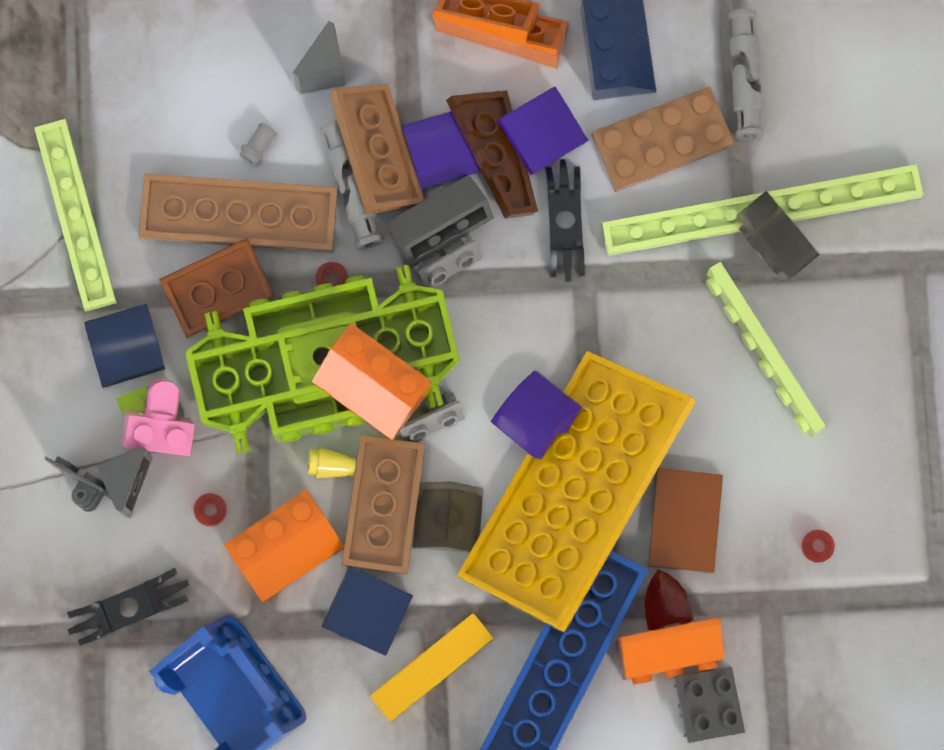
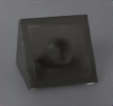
[413,481,483,553]

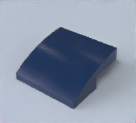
[84,303,165,388]
[321,567,413,656]

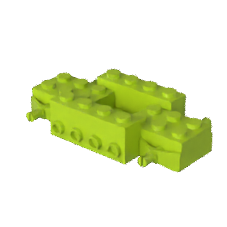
[185,265,460,454]

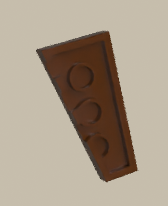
[446,90,538,219]

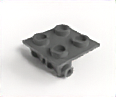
[44,456,111,512]
[674,667,745,743]

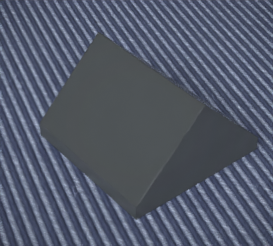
[293,21,346,94]
[96,446,153,518]

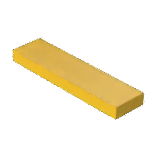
[370,613,494,722]

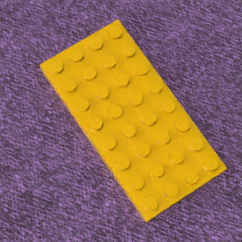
[457,351,696,632]

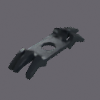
[545,159,585,282]
[67,568,189,646]

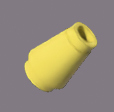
[307,446,356,479]

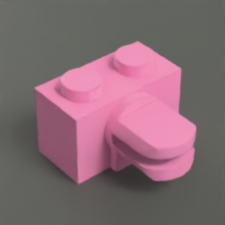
[120,379,195,456]

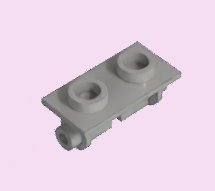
[412,234,481,288]
[400,392,465,442]

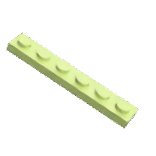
[34,119,117,312]
[706,262,826,438]

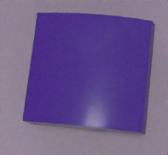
[498,86,589,175]
[401,111,481,190]
[490,370,582,460]

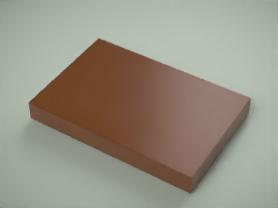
[159,238,276,338]
[648,468,723,573]

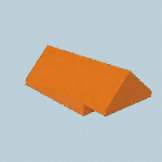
[433,0,569,69]

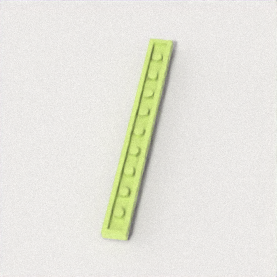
[601,164,924,256]

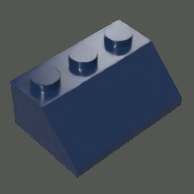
[580,0,656,101]

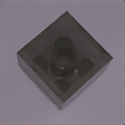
[736,191,820,280]

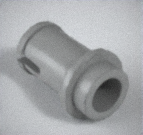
[239,123,277,165]

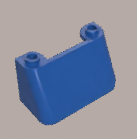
[149,615,306,750]

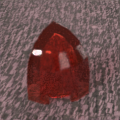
[645,569,694,631]

